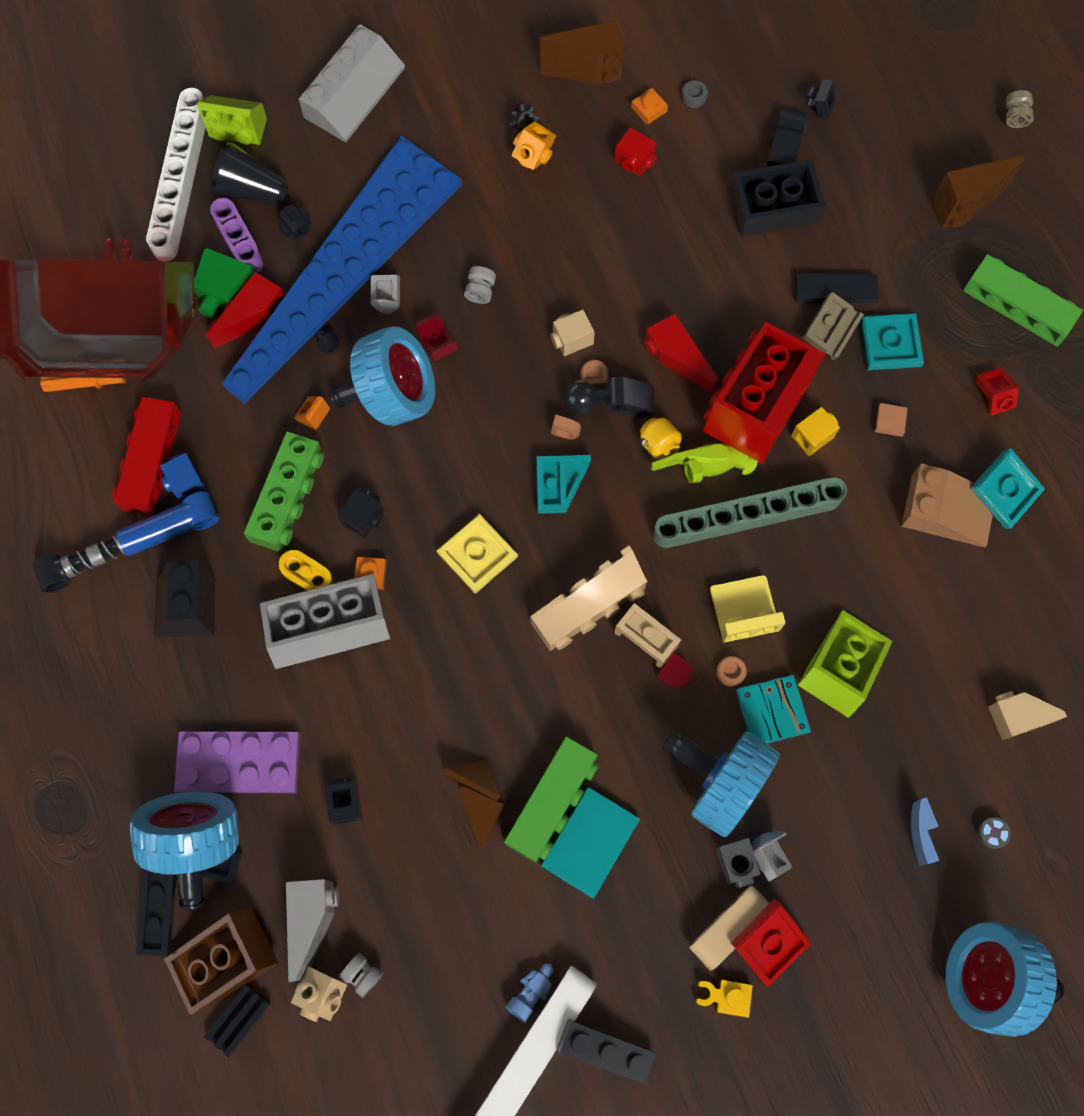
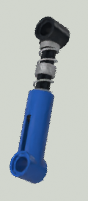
[32,492,219,593]

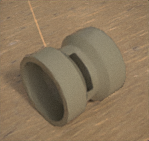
[1006,90,1034,128]

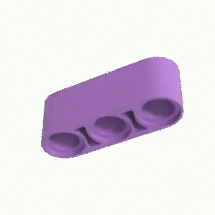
[210,198,263,273]

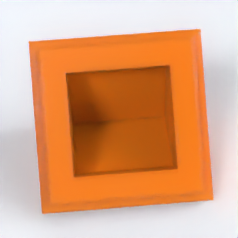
[294,396,330,431]

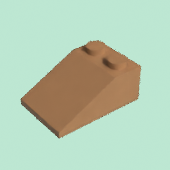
[901,464,993,548]

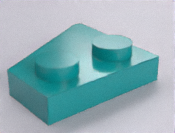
[537,455,591,514]

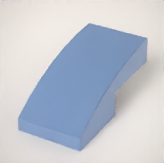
[911,797,939,866]

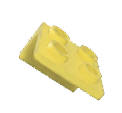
[710,575,785,643]

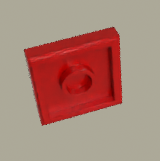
[730,899,811,987]

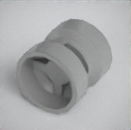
[464,266,496,304]
[339,952,383,998]

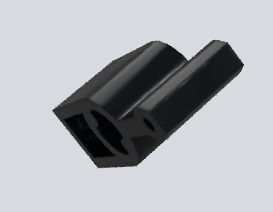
[766,107,808,167]

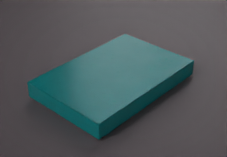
[541,787,640,899]

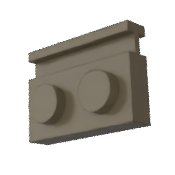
[802,292,864,360]

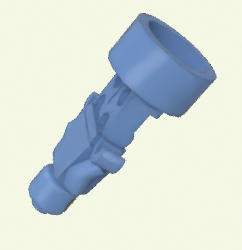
[505,963,554,1023]

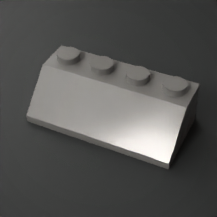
[299,24,405,142]
[260,574,390,669]

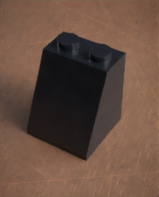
[154,561,215,638]

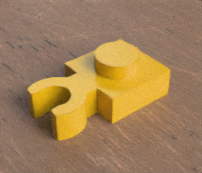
[695,980,753,1018]

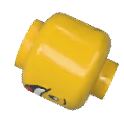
[640,418,682,459]

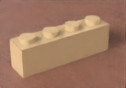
[530,546,647,651]

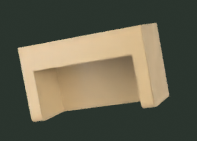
[615,603,681,669]

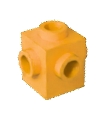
[511,121,556,170]

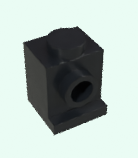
[325,777,363,825]

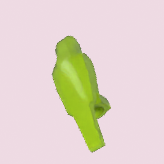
[651,443,758,484]

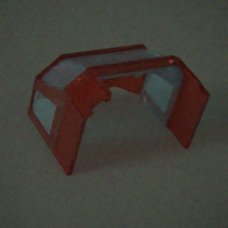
[0,238,196,381]

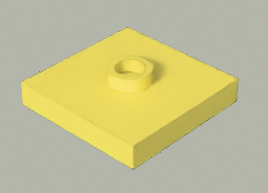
[437,514,518,594]

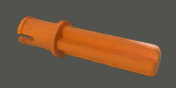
[40,366,127,392]

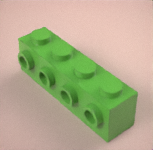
[244,432,324,552]

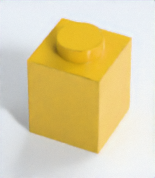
[791,407,840,456]

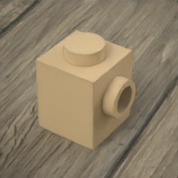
[550,310,595,356]

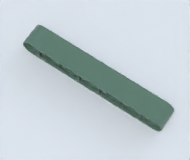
[653,477,847,548]

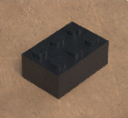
[729,159,825,236]

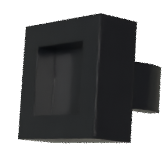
[805,80,836,119]

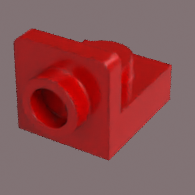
[976,367,1019,415]

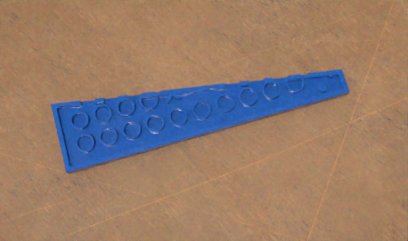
[222,136,462,404]

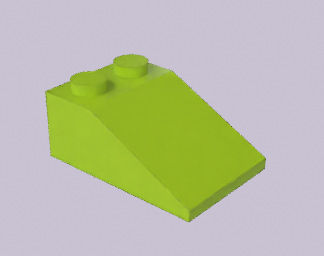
[798,610,893,718]

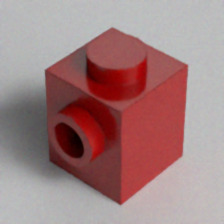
[615,127,658,176]

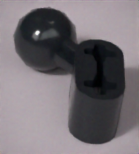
[563,377,654,419]

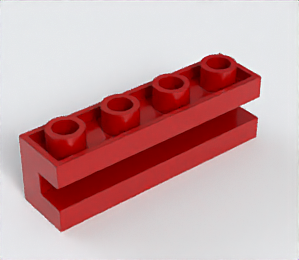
[113,397,182,516]

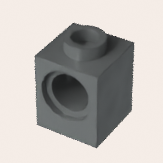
[716,838,761,888]

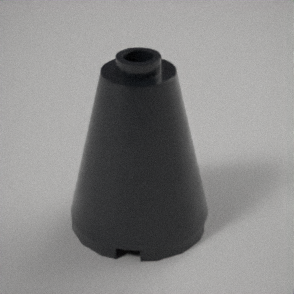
[210,142,289,205]

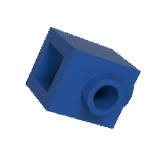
[160,453,207,503]

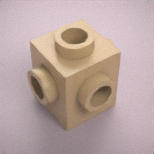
[291,966,347,1022]

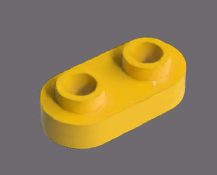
[279,550,333,591]

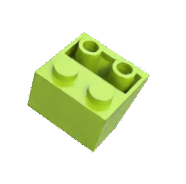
[197,95,267,145]

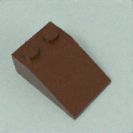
[539,20,624,85]
[932,155,1026,228]
[164,907,278,1016]

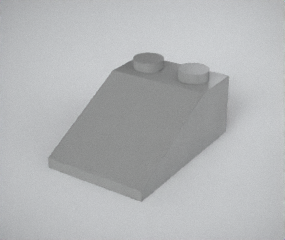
[286,879,339,982]

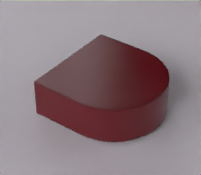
[656,652,692,688]

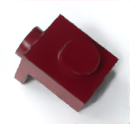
[415,313,458,362]

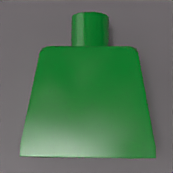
[193,248,255,318]

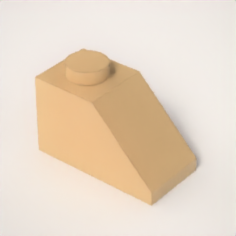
[988,691,1067,740]

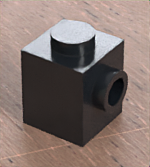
[337,489,384,538]

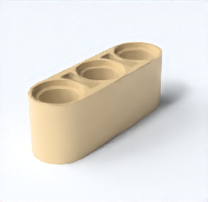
[689,885,769,971]

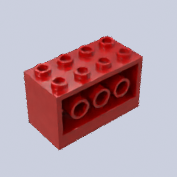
[703,321,826,464]

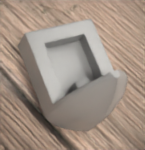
[370,275,400,315]
[751,831,793,881]

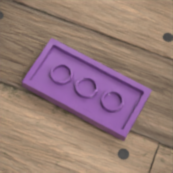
[174,731,300,793]

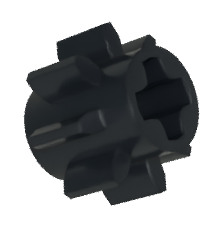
[505,103,540,136]
[277,205,312,239]

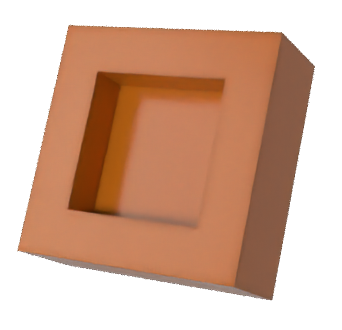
[631,88,668,125]
[355,557,387,589]

